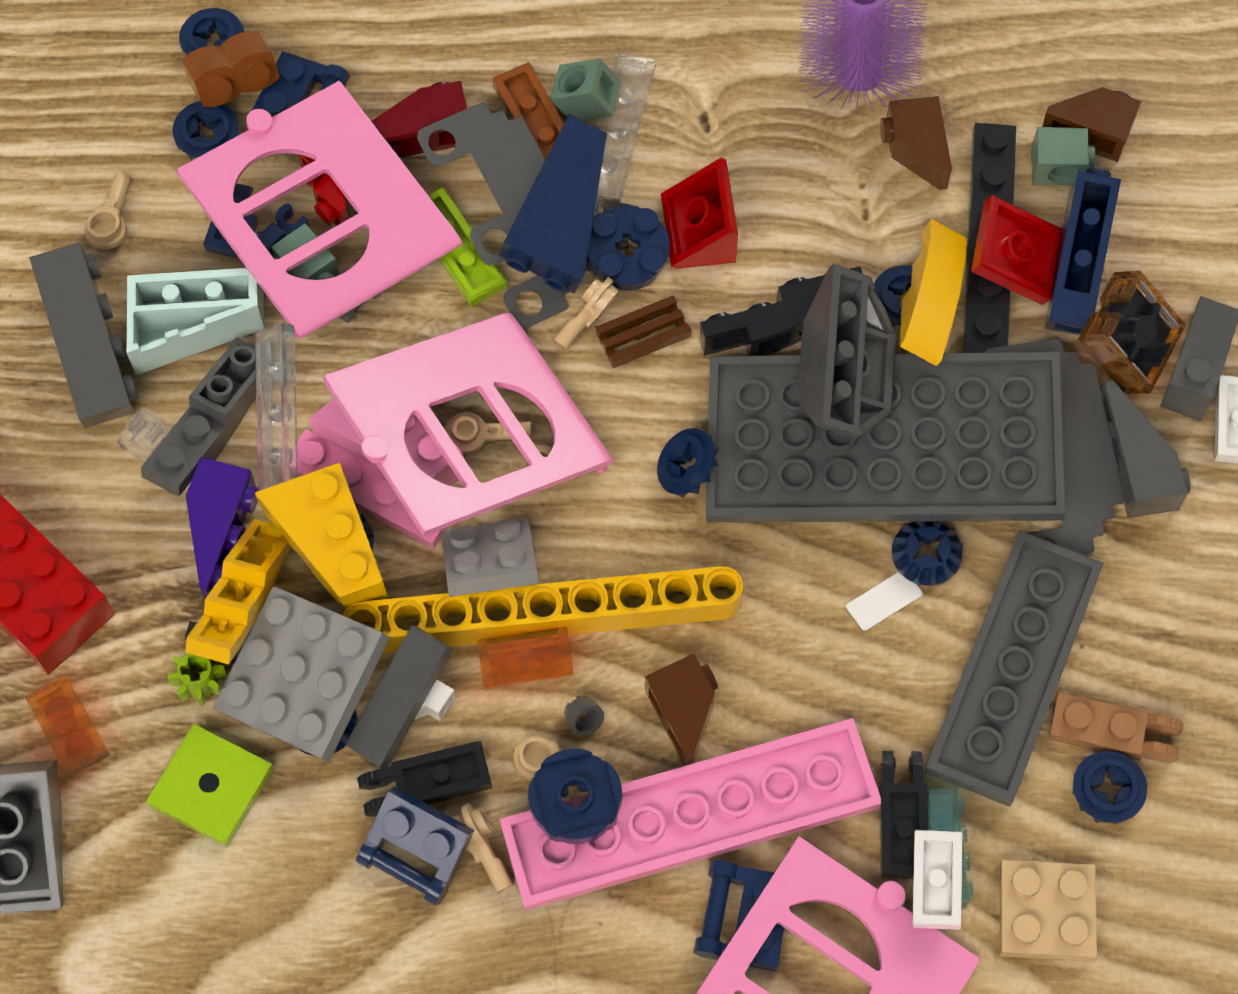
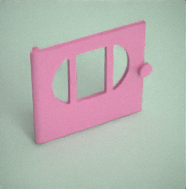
[176,81,462,340]
[323,313,615,536]
[696,836,980,994]

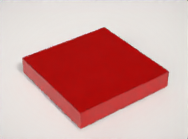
[971,195,1062,305]

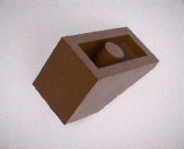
[1042,87,1141,162]
[880,96,952,190]
[645,654,718,766]

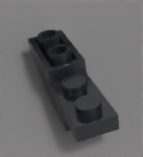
[699,266,863,356]

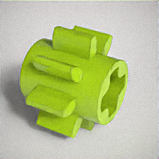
[167,653,227,706]

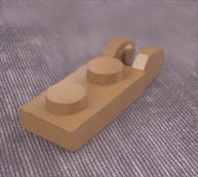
[1048,692,1183,763]

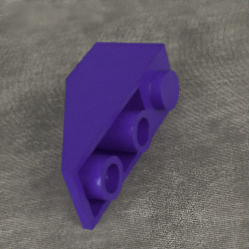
[186,457,260,599]

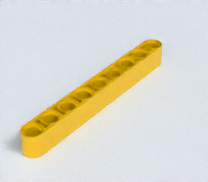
[343,566,743,653]

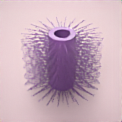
[798,0,928,111]

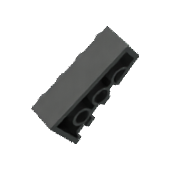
[29,242,139,428]

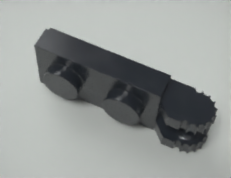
[357,741,492,817]
[879,751,928,879]

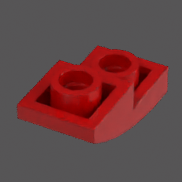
[298,154,349,226]

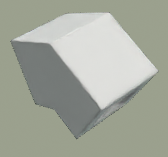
[415,680,456,722]

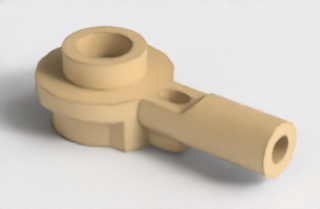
[84,174,130,250]
[553,277,620,351]
[445,412,532,455]
[513,736,606,781]
[453,803,513,893]

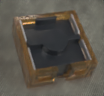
[1078,271,1186,394]

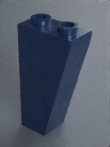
[499,114,607,294]
[1044,168,1121,337]

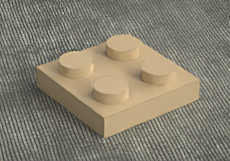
[999,860,1097,962]

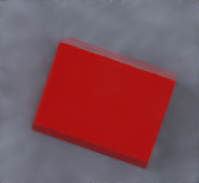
[661,157,738,269]

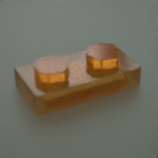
[477,627,574,688]
[25,675,110,778]

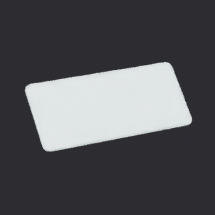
[846,572,923,631]

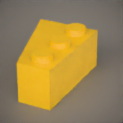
[255,463,389,612]

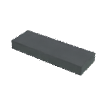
[345,625,454,768]

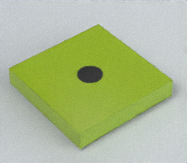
[146,723,274,847]

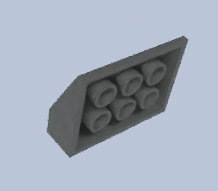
[0,759,63,914]

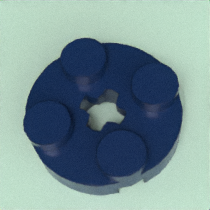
[586,205,670,290]
[528,748,622,844]

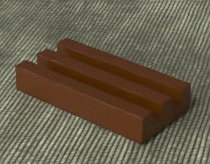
[596,296,691,368]

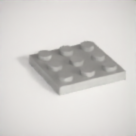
[213,586,390,762]

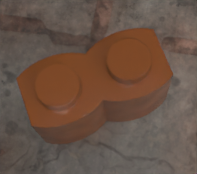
[182,31,280,107]

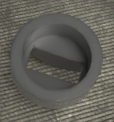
[564,696,604,736]

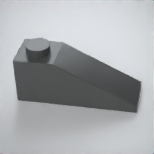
[1160,296,1238,421]
[1101,380,1191,518]

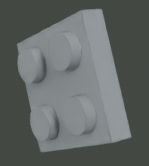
[441,519,539,597]

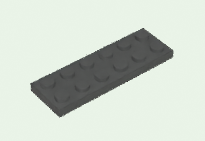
[924,531,1104,807]

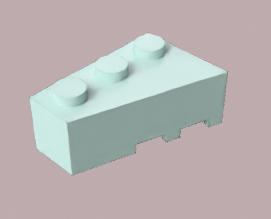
[127,268,264,376]

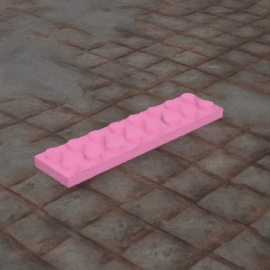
[499,718,882,911]

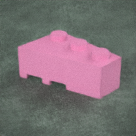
[309,399,464,486]

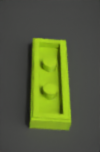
[428,187,508,308]

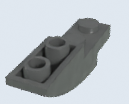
[141,337,274,496]

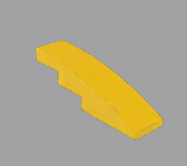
[900,218,967,366]
[185,519,291,664]

